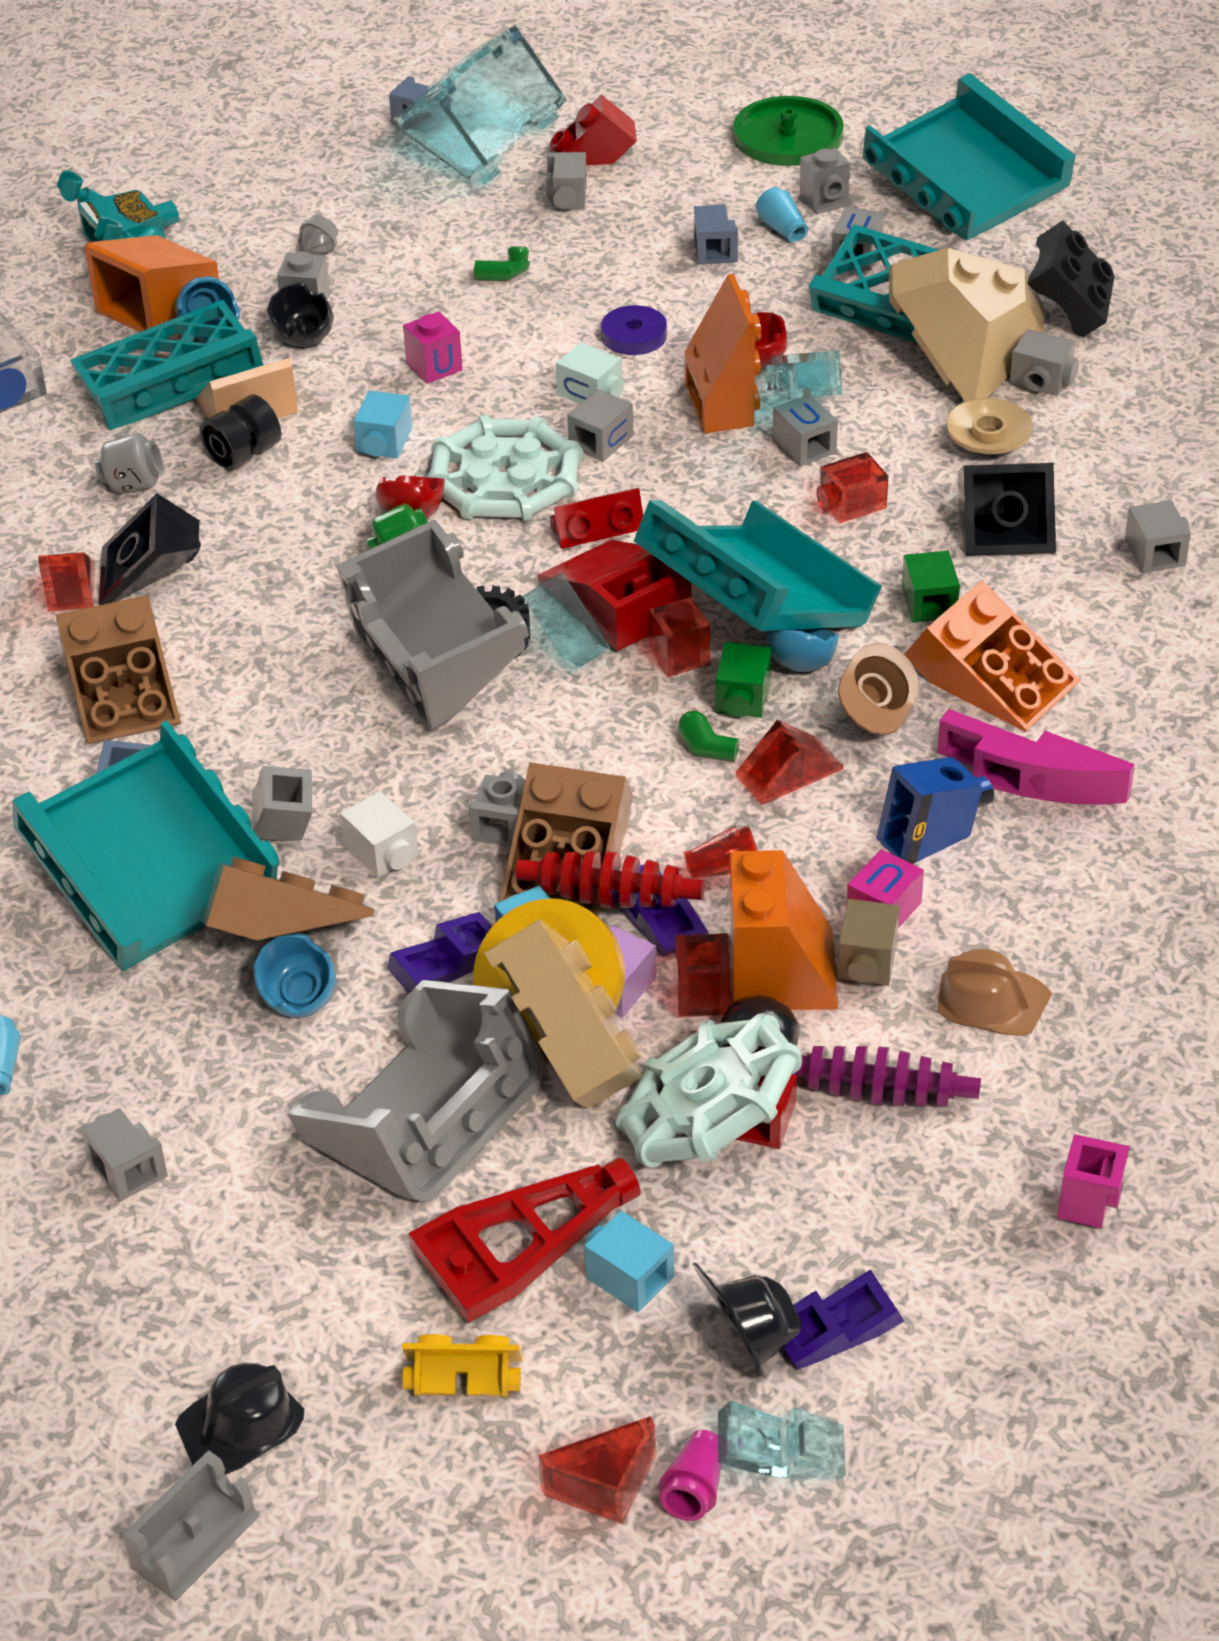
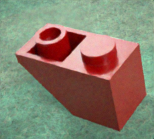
[549,94,637,165]

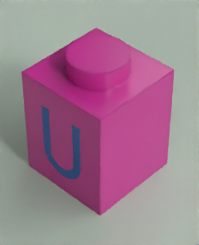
[403,311,463,384]
[846,849,924,928]

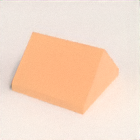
[196,358,298,418]

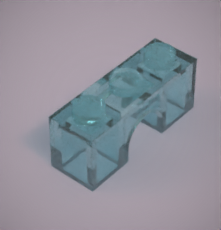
[765,350,843,399]

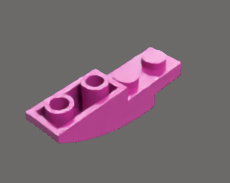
[937,709,1135,805]

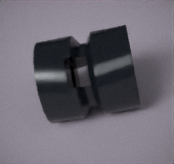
[199,394,282,471]

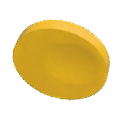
[473,899,625,1052]

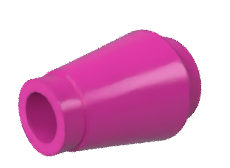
[659,1430,725,1521]

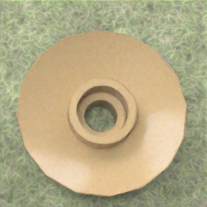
[946,398,1033,454]

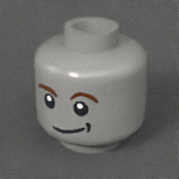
[95,433,164,494]

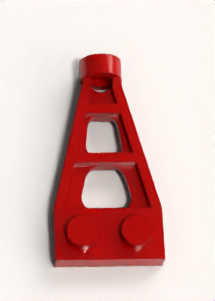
[408,1157,641,1323]

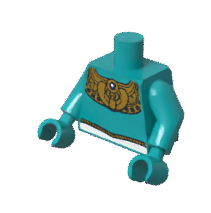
[57,170,179,242]

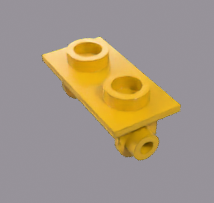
[402,1334,523,1397]

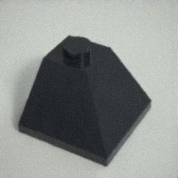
[958,463,1056,556]
[99,493,201,605]

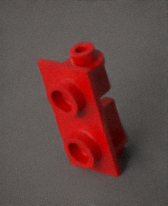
[549,488,643,549]

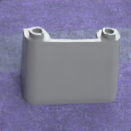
[336,519,529,731]
[287,980,545,1202]

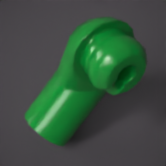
[474,246,531,281]
[678,711,739,762]

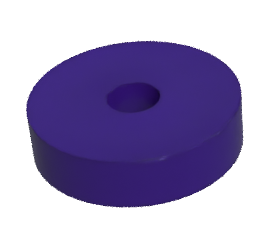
[601,305,667,355]

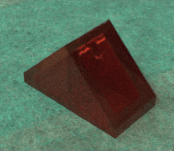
[38,552,96,612]
[736,719,844,805]
[538,1416,656,1524]

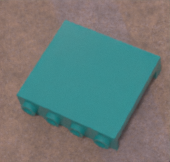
[862,73,1076,241]
[634,500,882,631]
[12,720,280,972]

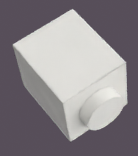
[340,791,418,878]

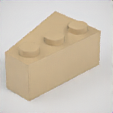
[484,919,643,1109]

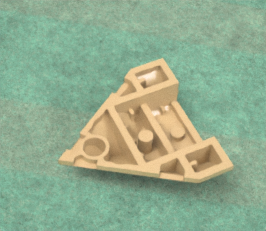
[889,248,1045,402]

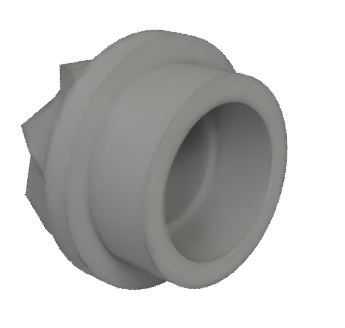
[298,215,338,255]

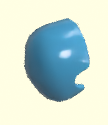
[175,276,240,343]
[766,628,839,672]
[253,933,337,1018]

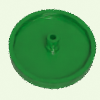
[733,96,844,166]

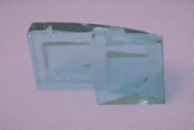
[523,572,610,673]
[718,1400,846,1479]

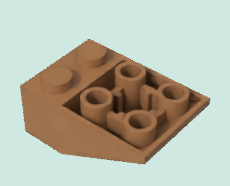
[56,595,181,744]
[499,762,633,917]
[202,856,375,940]

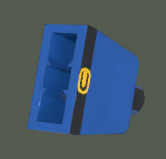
[876,757,994,864]

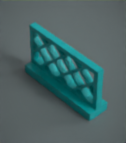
[808,224,939,343]
[70,299,264,430]

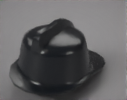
[692,1262,802,1378]
[175,1363,305,1475]

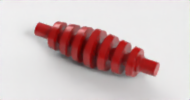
[516,851,705,908]

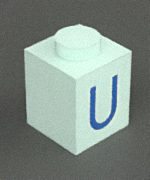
[556,342,624,404]

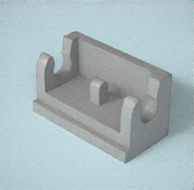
[123,1450,260,1602]

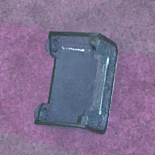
[394,24,567,185]

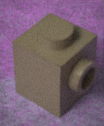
[838,899,900,986]

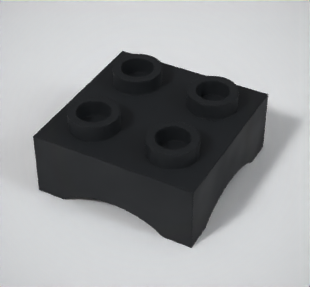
[1027,220,1115,337]

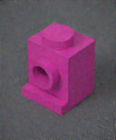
[1057,1134,1130,1229]

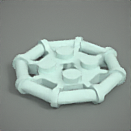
[426,415,584,522]
[616,1013,802,1168]

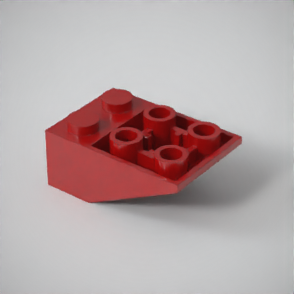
[538,540,692,651]

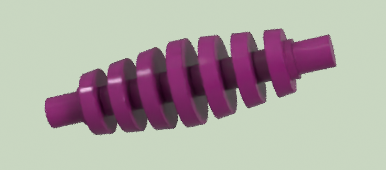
[793,1046,981,1107]

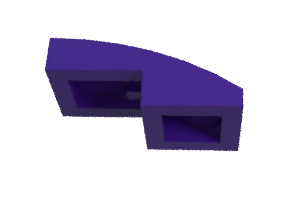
[616,860,709,957]
[387,912,492,993]
[784,1269,904,1369]

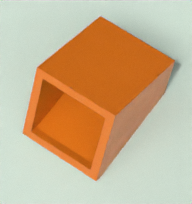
[84,235,219,332]
[730,850,838,1010]

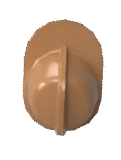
[838,643,919,735]
[937,949,1052,1036]

